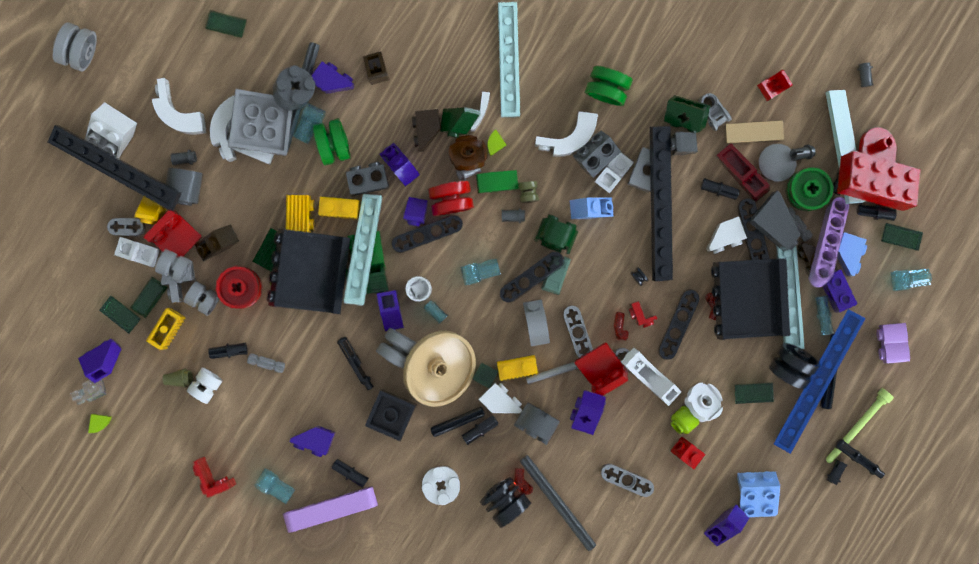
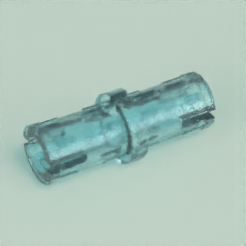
[815,296,834,335]

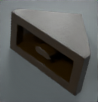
[363,51,389,85]

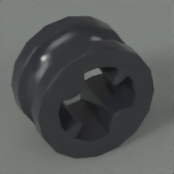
[630,267,649,286]

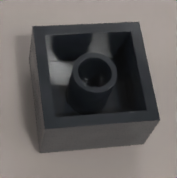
[365,389,417,441]

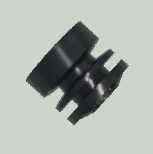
[480,477,531,528]

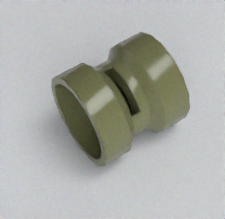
[518,181,539,203]

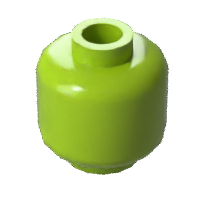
[671,406,700,434]

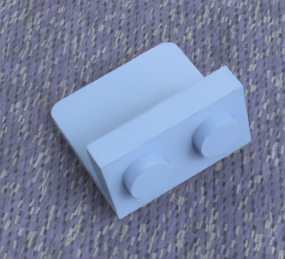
[737,471,780,517]

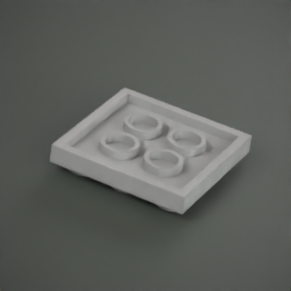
[228,89,292,156]

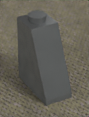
[748,190,800,251]

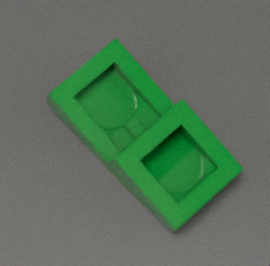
[476,170,519,193]

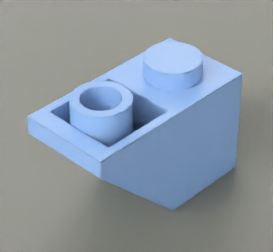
[570,198,613,219]
[837,232,867,277]

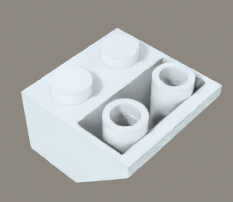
[85,103,137,158]

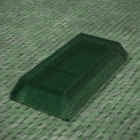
[205,10,247,38]
[881,223,923,251]
[130,277,168,319]
[99,295,141,334]
[734,383,774,404]

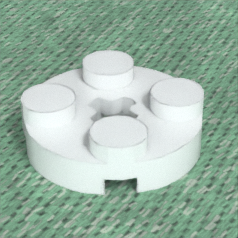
[685,383,723,422]
[422,466,460,505]

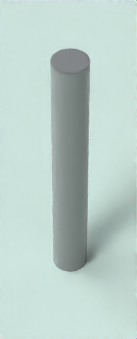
[526,362,578,384]

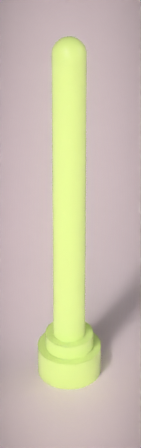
[826,388,894,463]

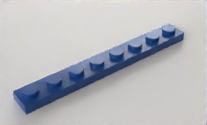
[774,309,866,454]

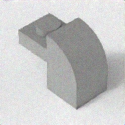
[161,262,196,303]
[523,299,550,346]

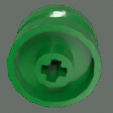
[584,66,633,106]
[313,118,351,166]
[786,167,834,212]

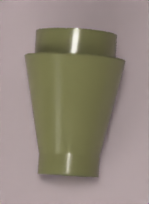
[163,369,193,388]

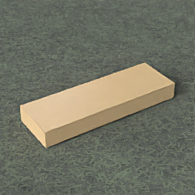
[725,121,784,144]

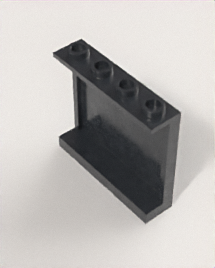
[267,228,350,314]
[711,258,790,340]

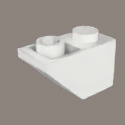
[706,217,747,254]
[479,382,522,413]

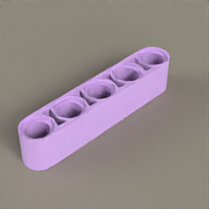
[809,197,849,287]
[283,487,378,533]

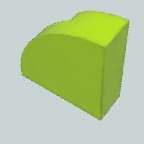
[488,130,507,156]
[88,414,112,433]

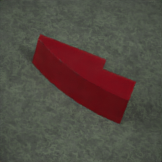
[716,143,770,202]

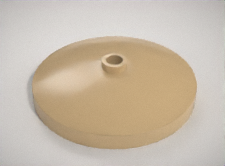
[403,331,476,407]

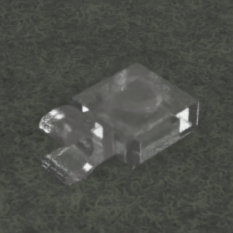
[71,379,107,405]

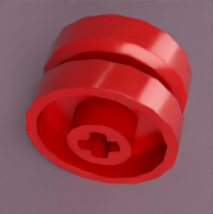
[428,181,474,216]
[216,266,263,309]

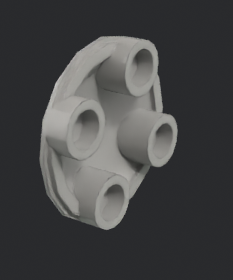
[759,144,797,182]

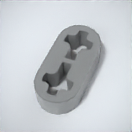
[107,218,146,236]

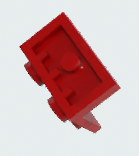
[144,210,202,257]
[575,342,628,396]
[192,457,236,498]

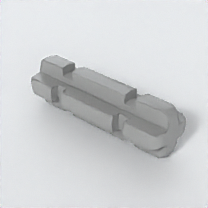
[788,207,813,241]
[247,354,285,373]

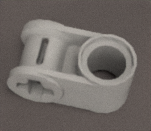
[698,93,732,131]

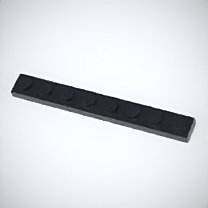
[48,125,181,211]
[650,126,673,282]

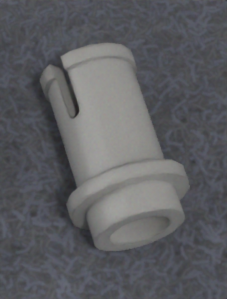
[456,168,481,181]

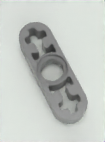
[563,306,593,358]
[601,463,654,497]

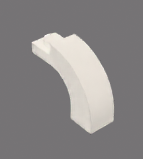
[152,78,206,135]
[210,96,237,162]
[535,111,598,157]
[621,348,681,406]

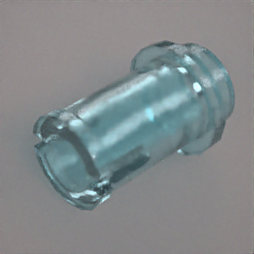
[424,300,448,324]

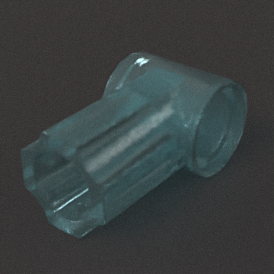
[293,103,326,144]
[460,259,501,286]
[890,269,932,291]
[254,469,295,504]

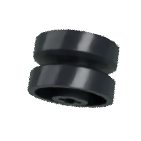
[769,343,820,389]

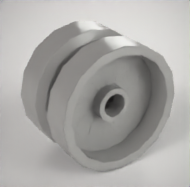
[53,22,97,72]
[376,328,416,369]

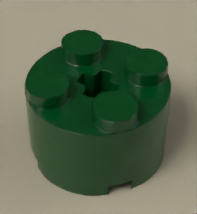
[534,215,578,254]

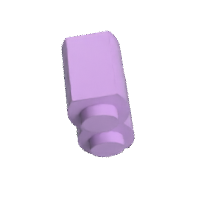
[876,323,910,364]

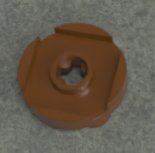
[449,135,487,171]

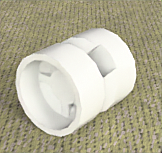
[406,276,432,301]
[187,368,223,404]

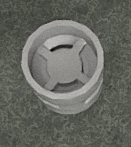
[155,249,192,283]
[184,281,219,316]

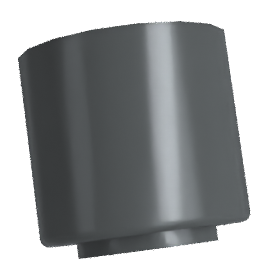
[166,168,203,206]

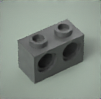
[573,131,621,178]
[346,162,389,196]

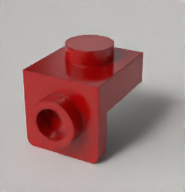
[757,70,793,101]
[628,301,657,328]
[671,437,706,469]

